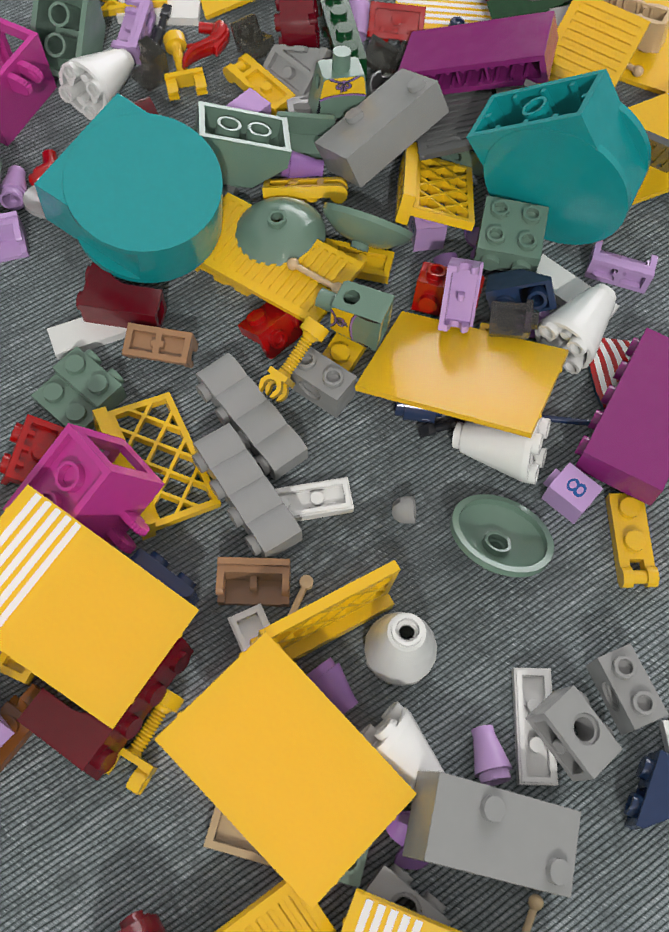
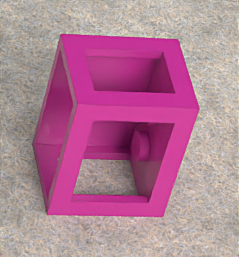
[0,17,57,146]
[2,423,165,554]

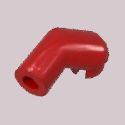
[28,149,57,186]

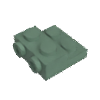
[31,346,127,430]

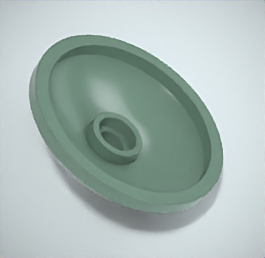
[235,197,326,266]
[322,202,414,253]
[450,494,554,577]

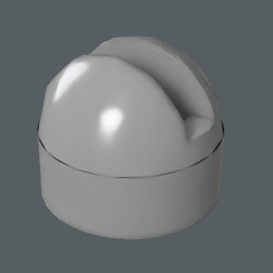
[391,496,416,524]

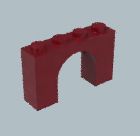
[76,262,167,328]
[17,637,194,781]

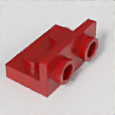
[0,414,65,486]

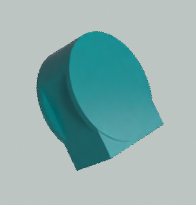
[466,69,651,245]
[34,93,223,283]

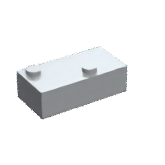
[314,68,449,188]
[402,771,581,898]

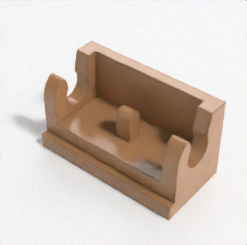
[121,322,199,368]
[216,557,291,607]

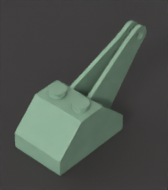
[30,0,106,77]
[192,101,292,188]

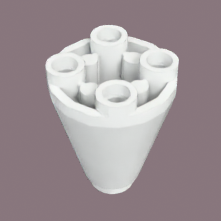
[58,48,134,120]
[535,284,616,374]
[452,417,551,485]
[364,612,437,686]
[360,701,445,804]

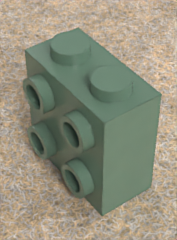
[473,196,549,273]

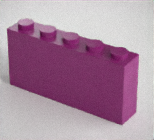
[398,10,558,95]
[574,328,669,506]

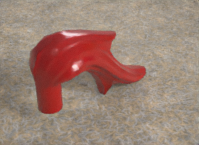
[182,20,230,69]

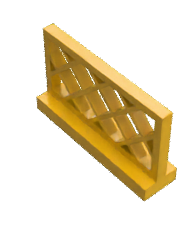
[395,142,475,231]
[92,392,221,540]
[249,560,401,661]

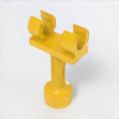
[163,29,208,101]
[258,316,329,402]
[105,689,185,795]

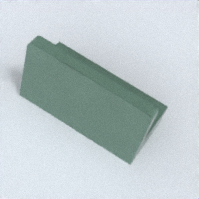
[276,111,336,160]

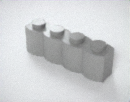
[195,352,308,481]
[192,423,303,558]

